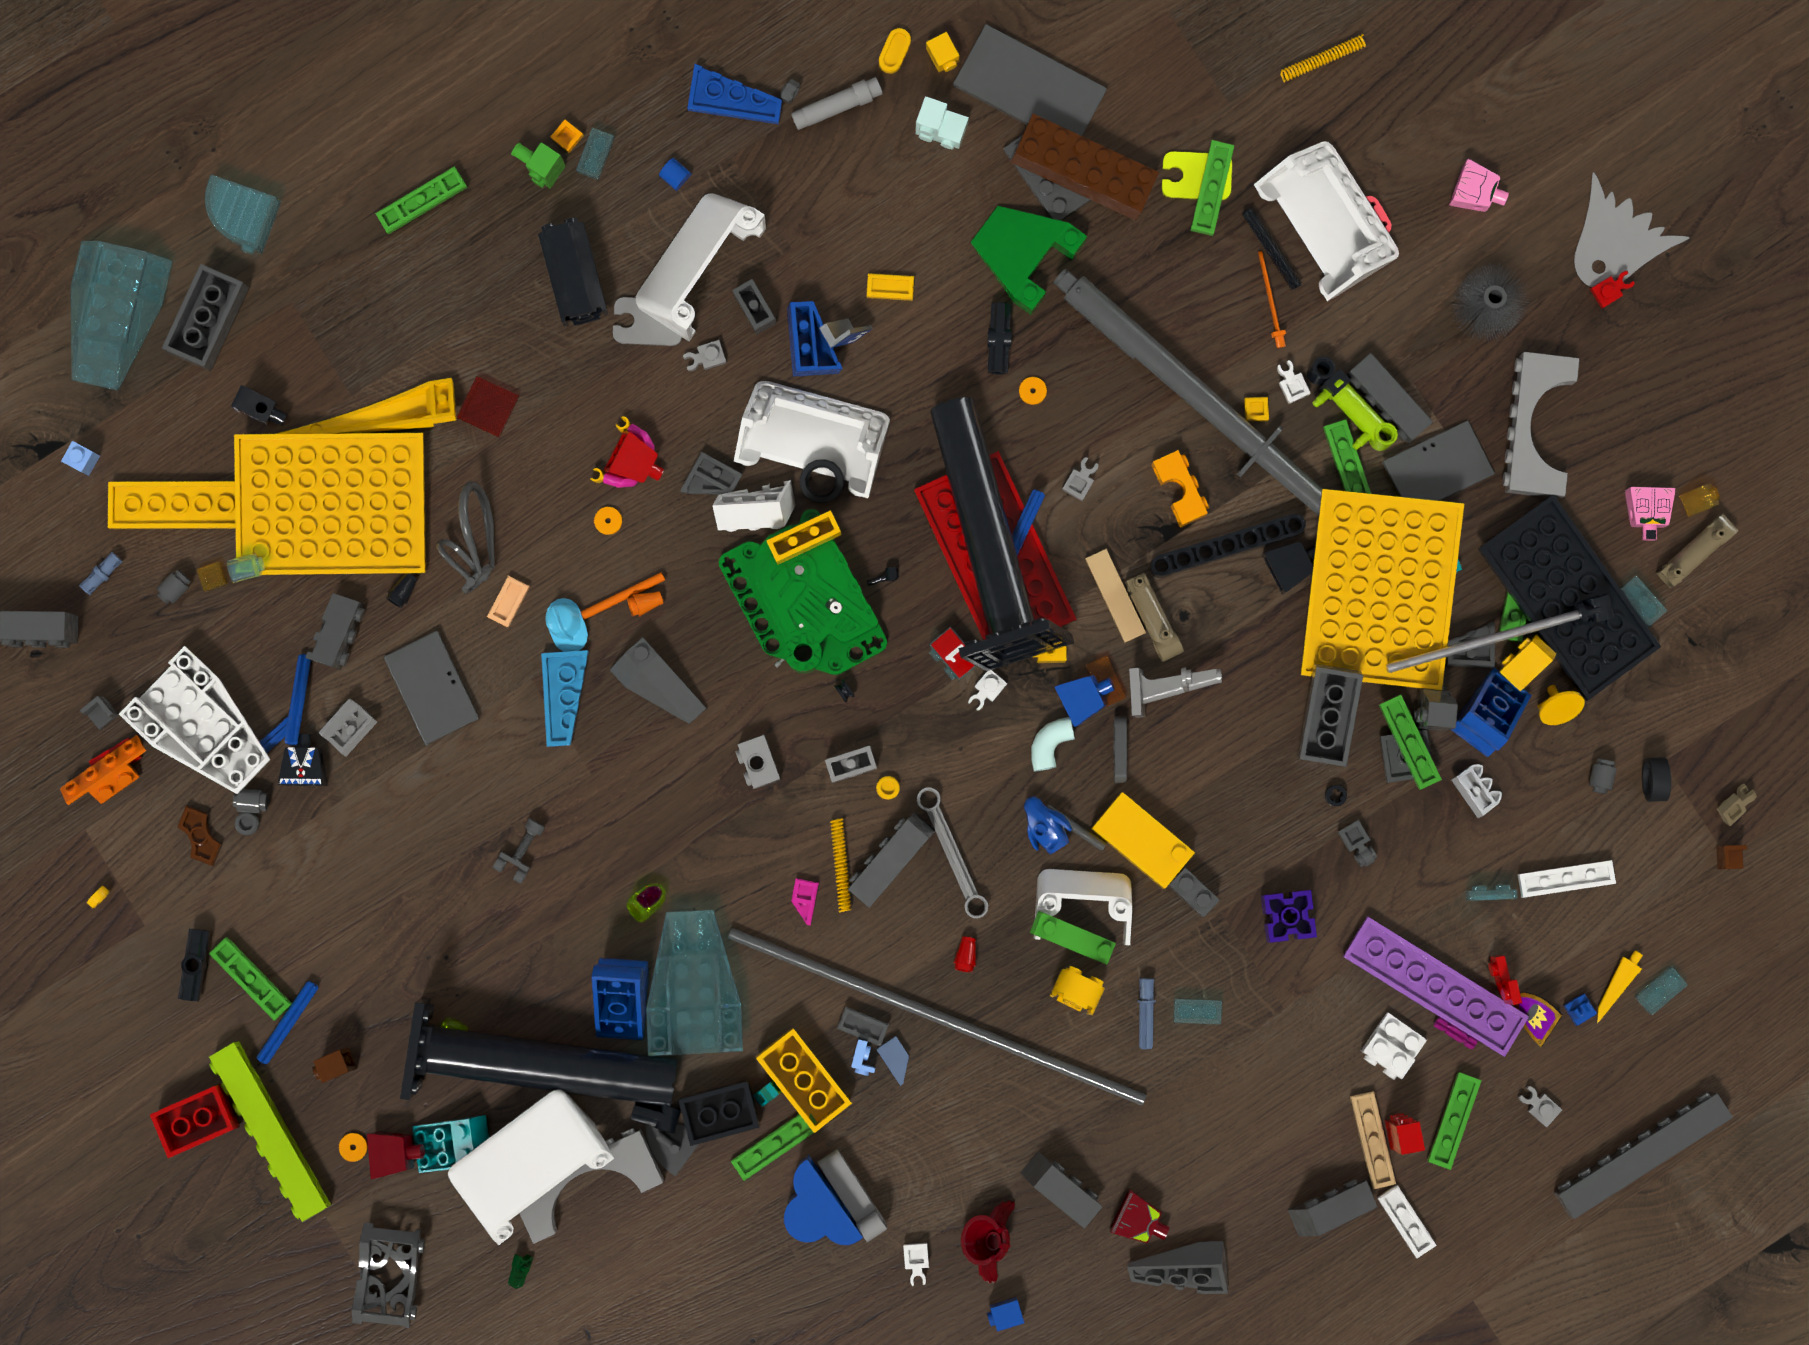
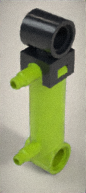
[1307,356,1398,451]

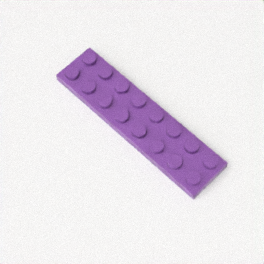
[1342,917,1529,1057]

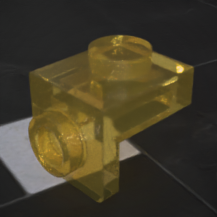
[1680,483,1720,517]

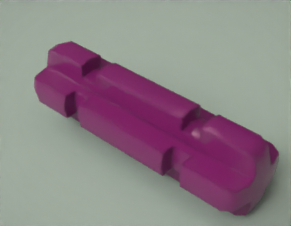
[1434,1017,1478,1049]

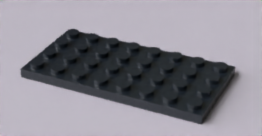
[1477,494,1661,701]

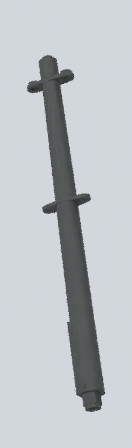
[1053,269,1322,516]

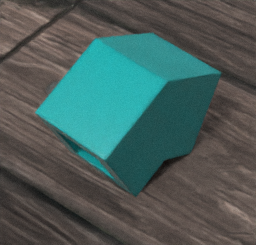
[753,1080,782,1107]

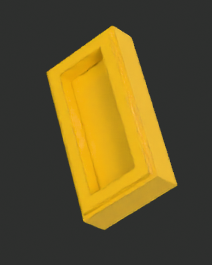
[867,274,914,301]

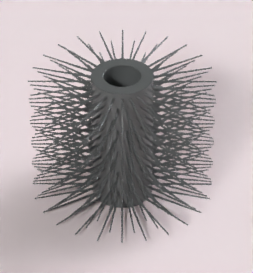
[1450,263,1530,343]

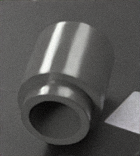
[156,569,191,604]
[1589,759,1617,794]
[233,789,269,813]

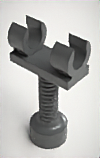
[493,818,545,884]

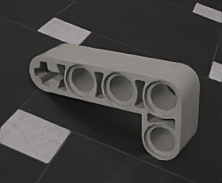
[818,1149,888,1242]

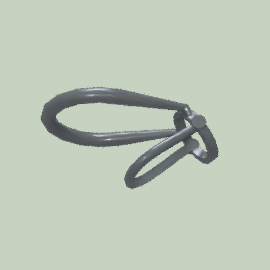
[436,481,495,595]

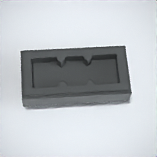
[837,1007,889,1046]

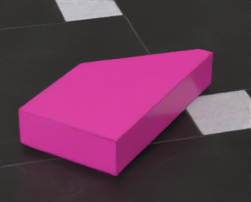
[791,878,819,926]

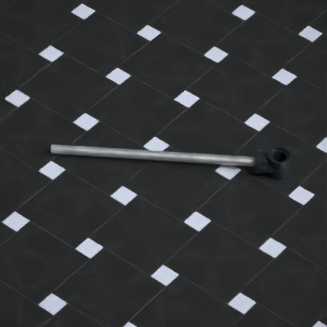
[1386,593,1615,673]

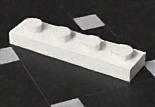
[1518,860,1616,898]

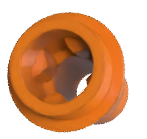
[627,591,663,617]

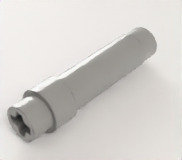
[791,77,883,130]

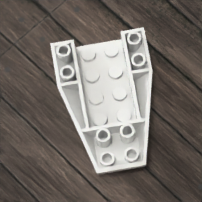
[119,646,271,794]

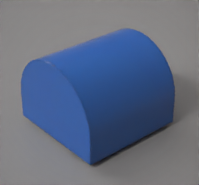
[659,158,692,191]

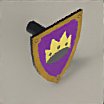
[1515,992,1563,1047]

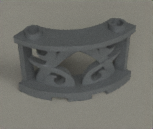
[352,1223,425,1328]

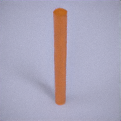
[580,572,665,620]

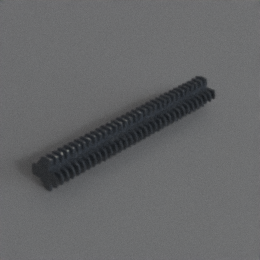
[1242,207,1302,290]

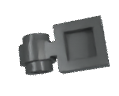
[1337,820,1377,867]

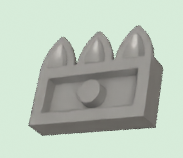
[1451,764,1502,818]

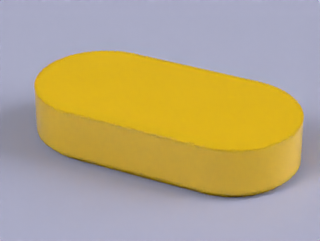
[879,28,911,74]

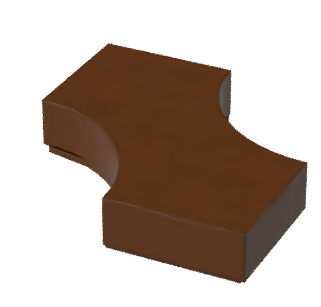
[177,805,222,866]

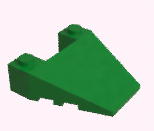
[971,206,1087,315]

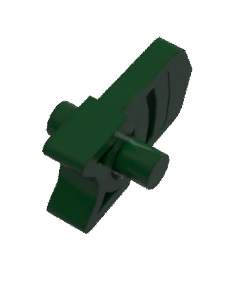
[508,1254,533,1289]

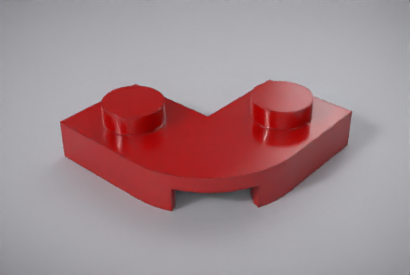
[1488,955,1522,1005]

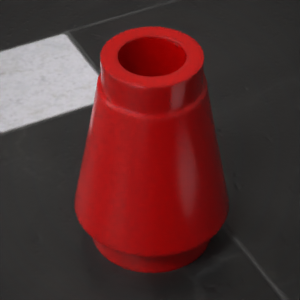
[953,937,976,973]

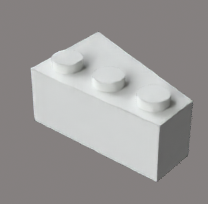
[713,480,796,532]

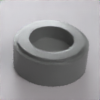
[235,812,260,835]

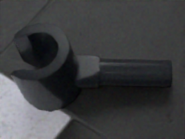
[867,567,899,586]

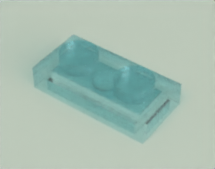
[576,128,615,180]
[1621,576,1667,627]
[1466,885,1518,901]
[1635,967,1688,1015]
[1173,999,1222,1024]

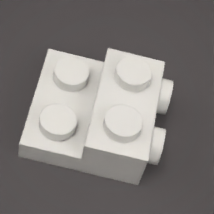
[1360,1012,1427,1080]

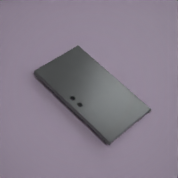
[1382,421,1495,501]
[384,631,480,746]

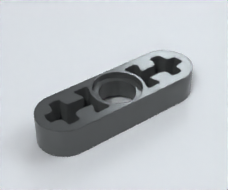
[1113,716,1127,783]

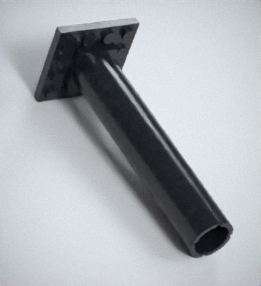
[930,397,1074,671]
[400,997,677,1107]

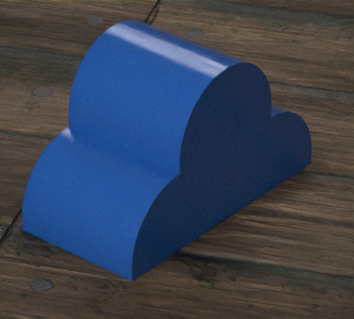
[1451,668,1532,757]
[592,958,649,1040]
[784,1155,863,1245]

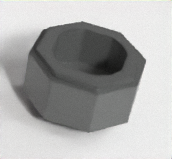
[781,79,800,104]

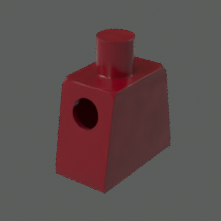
[367,1131,425,1179]

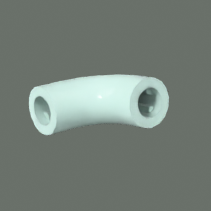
[1031,717,1075,772]

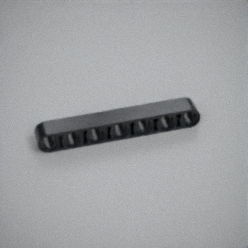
[1149,514,1306,578]

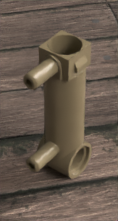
[1656,513,1739,588]
[1125,573,1184,662]

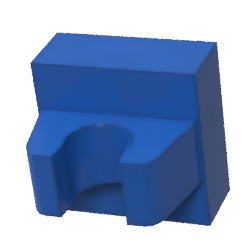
[1563,993,1597,1026]

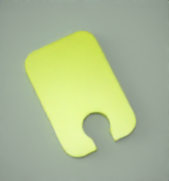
[1162,152,1232,200]

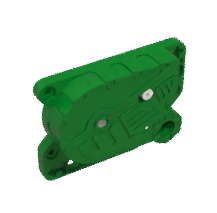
[719,509,887,675]

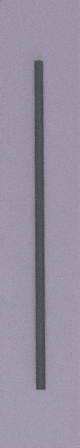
[728,927,1146,1105]

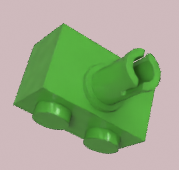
[511,143,566,189]

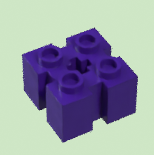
[1261,890,1317,943]

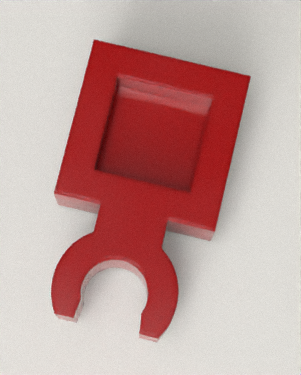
[1590,271,1635,309]

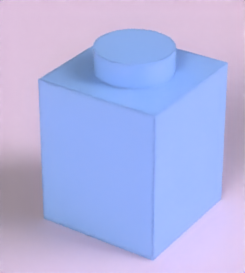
[61,441,100,476]

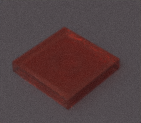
[457,376,519,438]

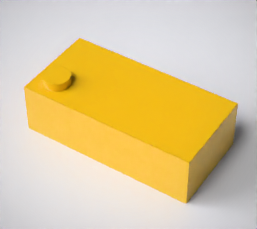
[1091,792,1195,889]
[755,1028,852,1133]

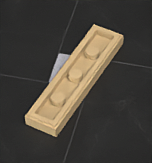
[1085,549,1146,643]
[1350,1091,1396,1189]

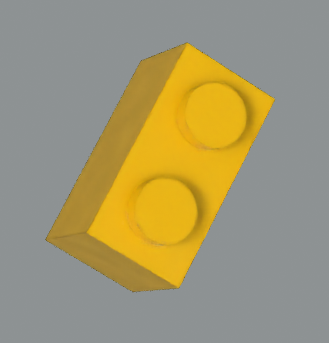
[1500,635,1556,691]

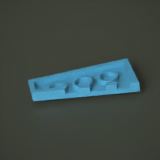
[541,650,589,747]

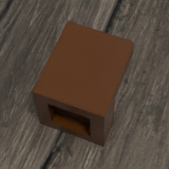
[1716,845,1747,869]

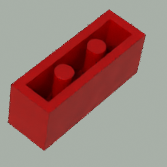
[1384,1113,1425,1155]

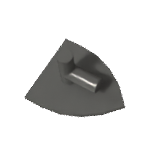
[646,1124,699,1176]

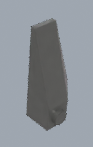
[610,637,707,724]
[1127,1241,1228,1294]

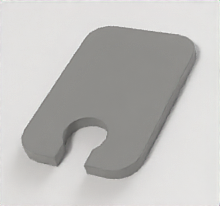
[613,297,682,346]

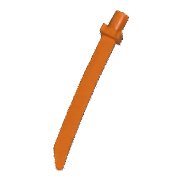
[1258,251,1286,348]

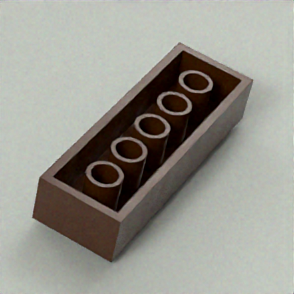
[1010,113,1159,221]

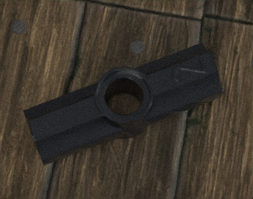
[987,302,1012,375]
[178,928,211,1002]

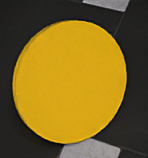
[1537,685,1585,725]

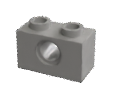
[735,735,781,789]
[825,746,877,783]

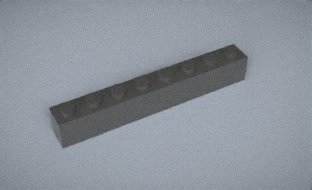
[1554,1091,1733,1219]

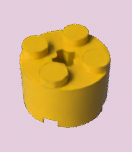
[1050,966,1104,1015]

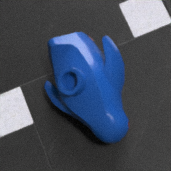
[1024,796,1072,854]

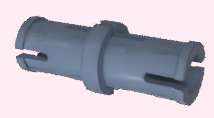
[79,551,123,595]

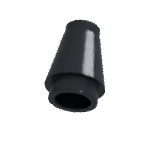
[386,573,418,608]

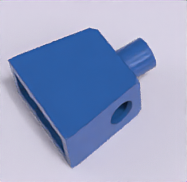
[1055,675,1115,727]

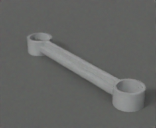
[917,787,988,918]

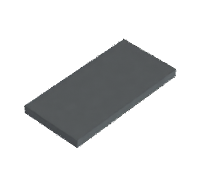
[953,24,1107,136]

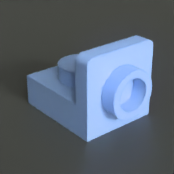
[851,1038,875,1076]

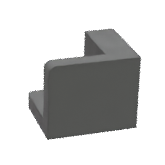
[80,696,119,730]

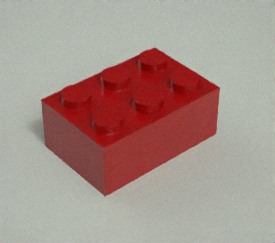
[150,1084,240,1158]

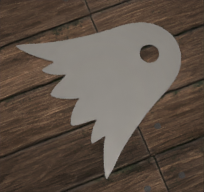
[1574,172,1689,287]

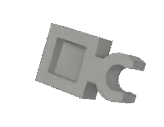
[683,340,727,371]
[1062,457,1098,501]
[1518,1086,1562,1127]

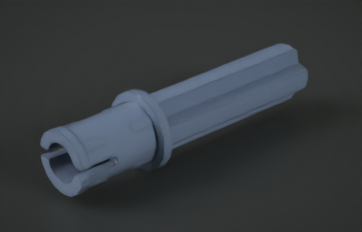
[1137,978,1156,1049]

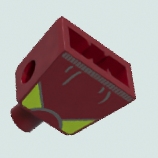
[1109,1189,1170,1243]

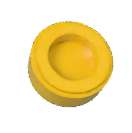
[876,776,900,800]
[86,886,109,908]

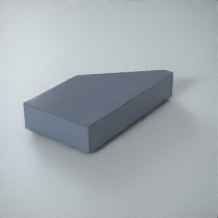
[876,1036,909,1086]

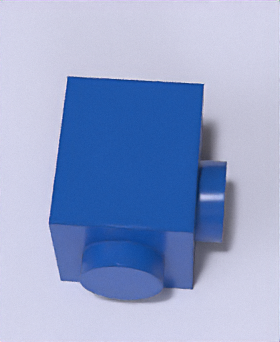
[987,1297,1024,1332]

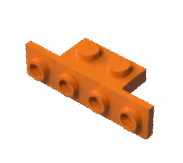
[60,735,146,805]

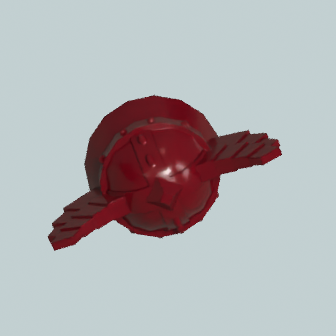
[961,1200,1015,1284]

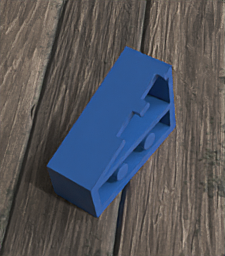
[787,301,843,377]

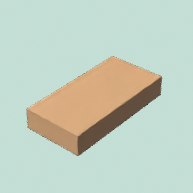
[487,575,530,628]

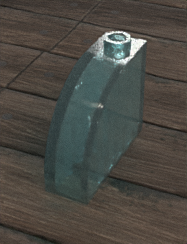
[205,175,281,255]

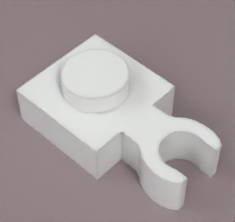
[1277,360,1311,404]
[968,670,1007,711]
[903,1243,929,1286]

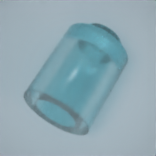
[227,553,265,583]

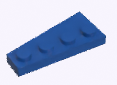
[687,64,782,124]

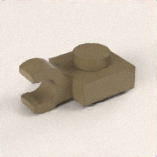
[1717,784,1757,826]

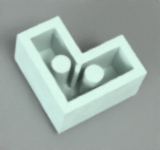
[916,96,969,149]

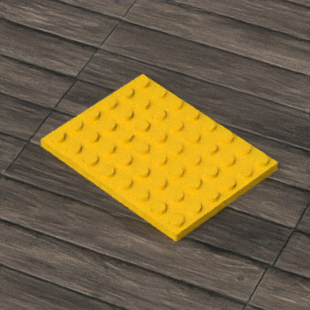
[234,433,426,575]
[1301,489,1464,690]

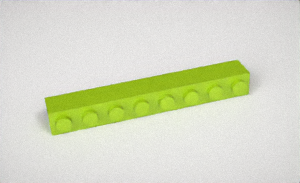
[209,1041,331,1222]

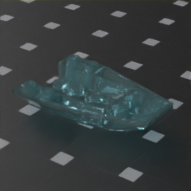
[71,241,172,390]
[646,910,743,1056]

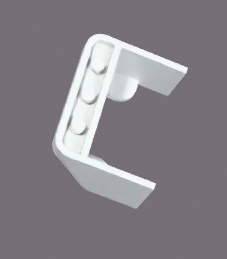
[1034,869,1132,945]

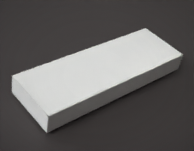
[1377,1185,1437,1258]

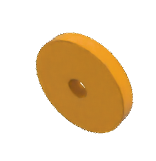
[1019,377,1047,405]
[594,507,622,535]
[339,1133,368,1162]

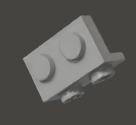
[319,699,377,757]

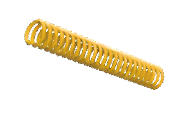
[1281,34,1366,82]
[830,818,852,913]

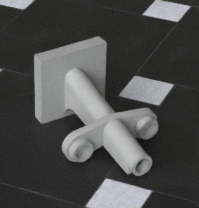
[1129,667,1222,718]

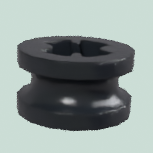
[834,679,855,703]
[1324,785,1347,806]

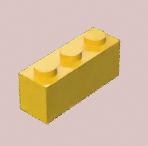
[767,510,841,565]

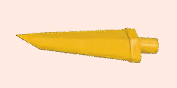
[1597,951,1643,1023]

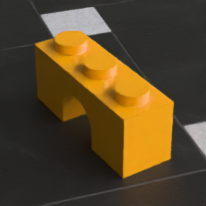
[1151,450,1209,527]

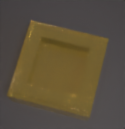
[197,562,228,592]

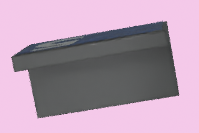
[819,319,873,348]

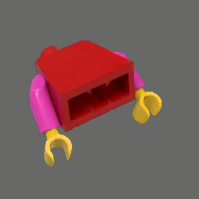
[590,416,664,488]

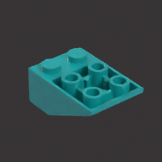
[412,1115,489,1173]

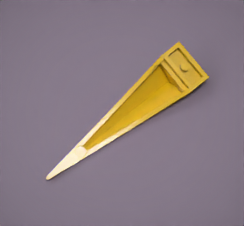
[276,378,456,434]

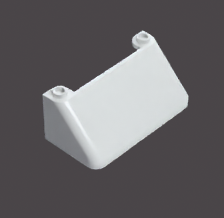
[1254,141,1399,301]
[636,194,766,342]
[734,381,890,498]
[448,1090,614,1245]

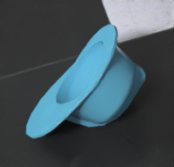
[545,598,588,652]

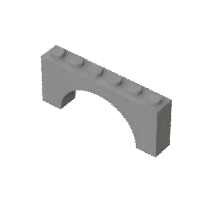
[1502,352,1579,499]
[520,1128,665,1244]

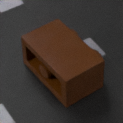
[312,1047,357,1083]

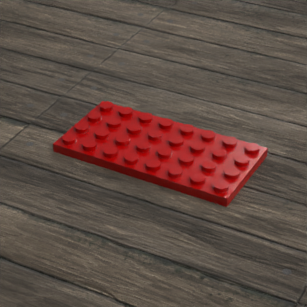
[914,451,1077,640]

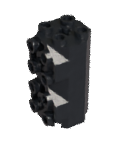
[538,218,609,326]

